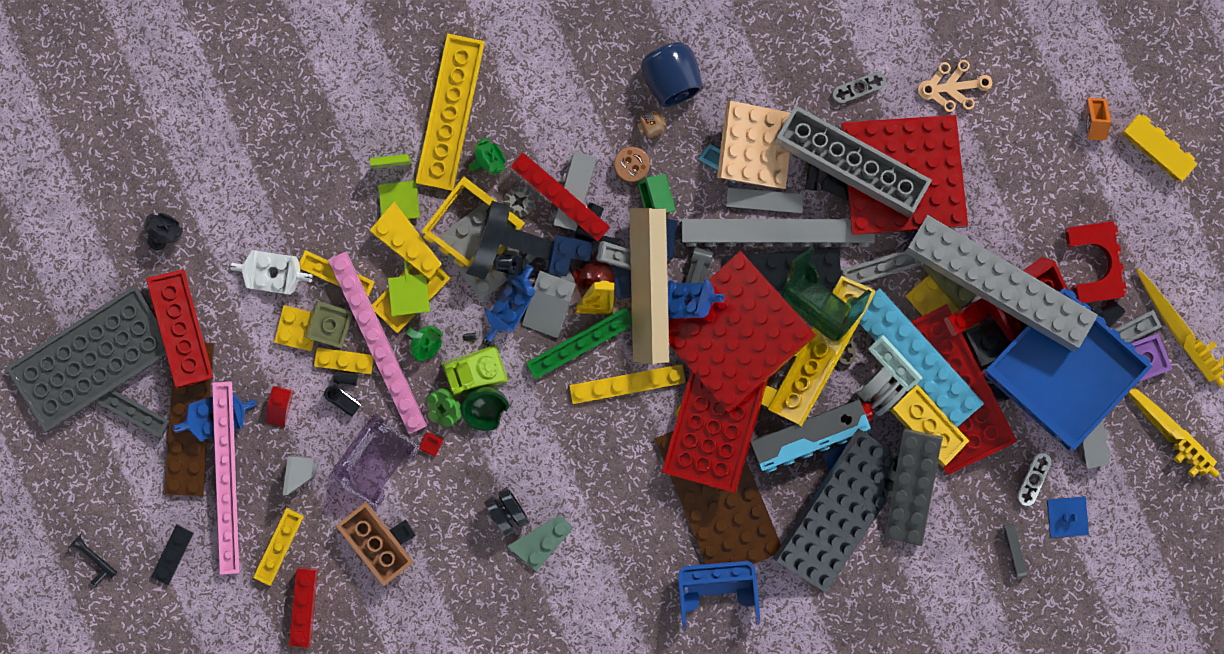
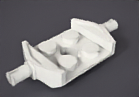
[230,250,312,295]

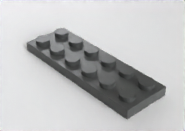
[884,428,943,546]

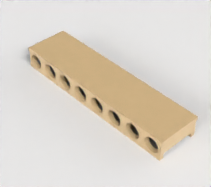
[629,208,669,364]

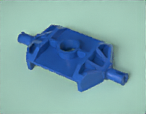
[485,264,535,342]
[668,279,724,318]
[173,392,257,442]

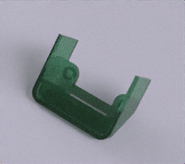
[781,247,871,342]

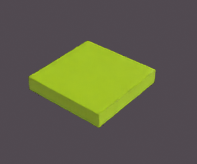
[370,154,412,169]

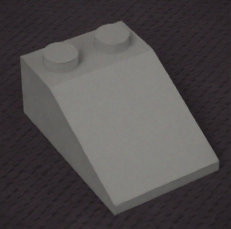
[522,271,578,338]

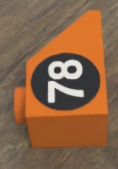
[1086,98,1111,141]

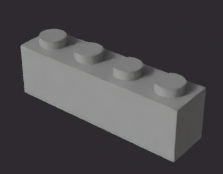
[551,151,597,232]
[1079,418,1111,469]

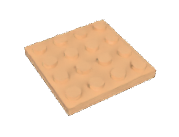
[717,101,791,189]

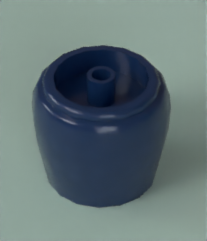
[640,42,703,107]

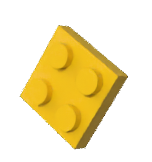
[274,305,315,352]

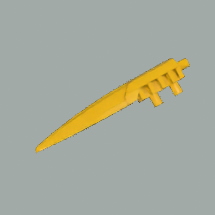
[1137,268,1224,387]
[1127,387,1220,478]

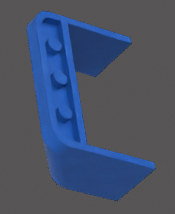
[678,561,760,631]

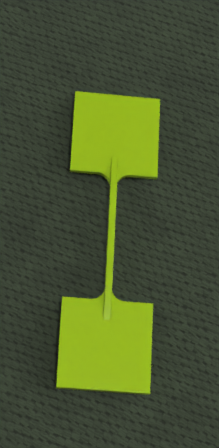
[378,180,430,316]

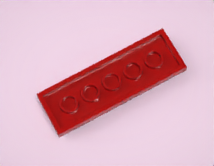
[146,269,214,389]

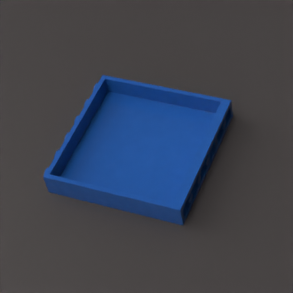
[983,288,1152,453]

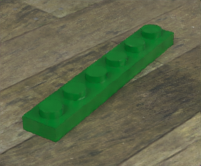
[526,307,632,379]

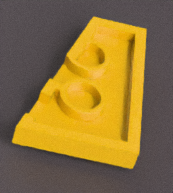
[575,281,614,315]

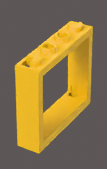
[422,176,526,279]

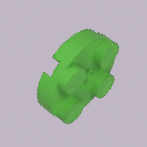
[427,389,461,427]

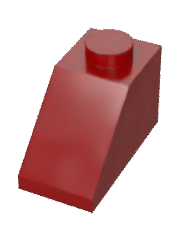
[266,386,294,428]

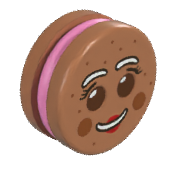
[614,147,650,183]

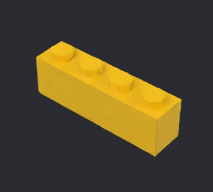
[1121,114,1197,183]

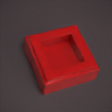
[418,432,444,457]

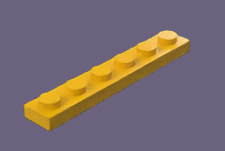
[569,364,686,404]

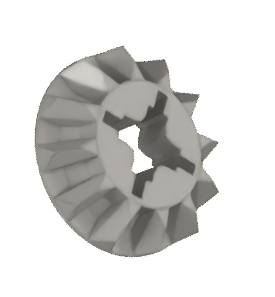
[504,186,535,217]

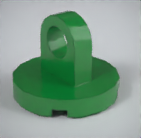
[468,138,506,175]
[406,325,443,362]

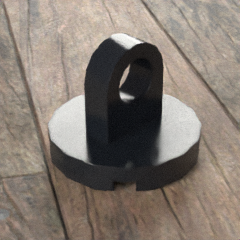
[144,213,183,251]

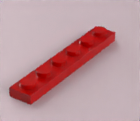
[510,152,611,242]

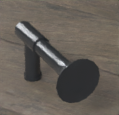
[68,533,117,587]

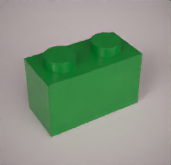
[637,174,675,214]

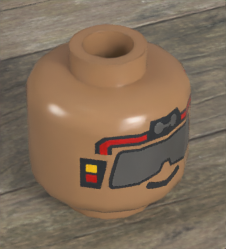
[637,110,667,138]

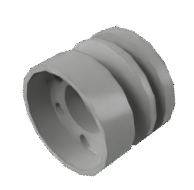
[856,366,906,417]

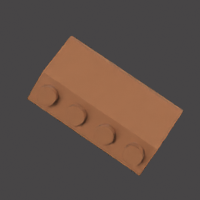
[336,502,414,586]

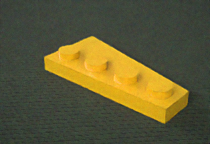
[370,202,442,280]

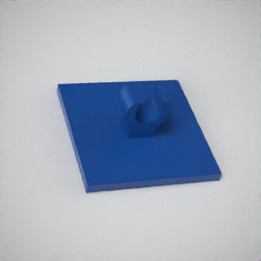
[1047,496,1089,538]

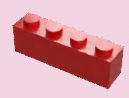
[289,567,319,648]

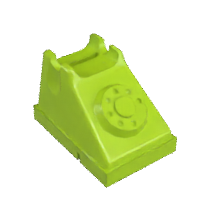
[442,345,508,399]

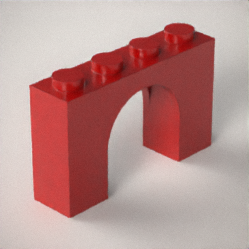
[1065,221,1127,303]

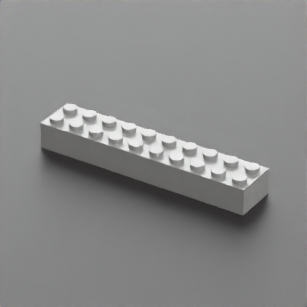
[905,215,1098,352]

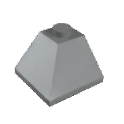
[283,455,319,495]

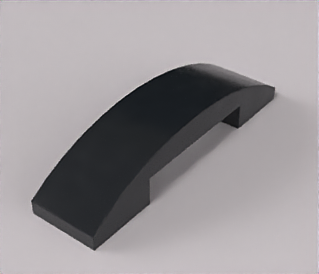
[466,200,510,280]

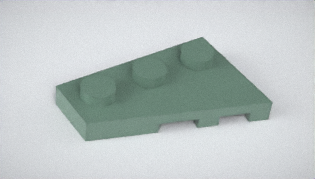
[507,515,574,571]

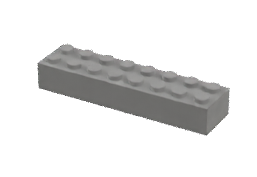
[775,105,932,219]

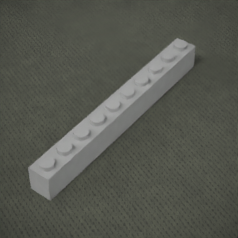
[682,219,875,247]

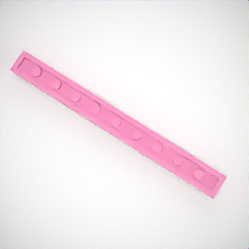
[328,251,427,434]
[212,381,239,575]

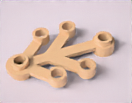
[918,60,992,112]

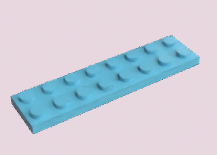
[859,288,984,427]

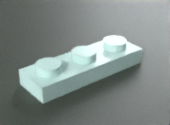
[868,335,923,392]

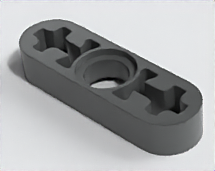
[1003,523,1027,579]

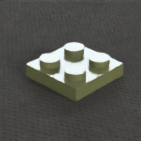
[305,300,353,348]

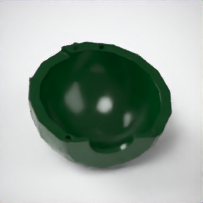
[461,386,510,431]

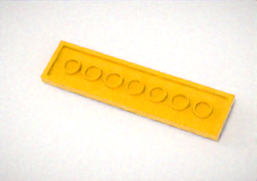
[415,33,485,191]
[768,276,876,427]

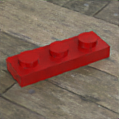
[944,298,990,336]

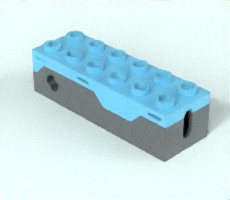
[750,399,874,473]

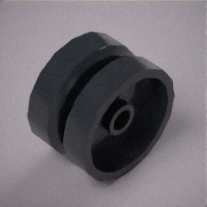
[484,487,530,537]

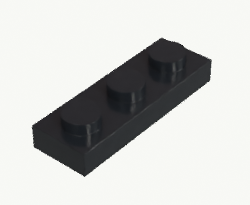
[151,525,194,585]

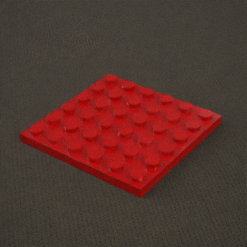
[841,115,968,235]
[668,251,816,413]

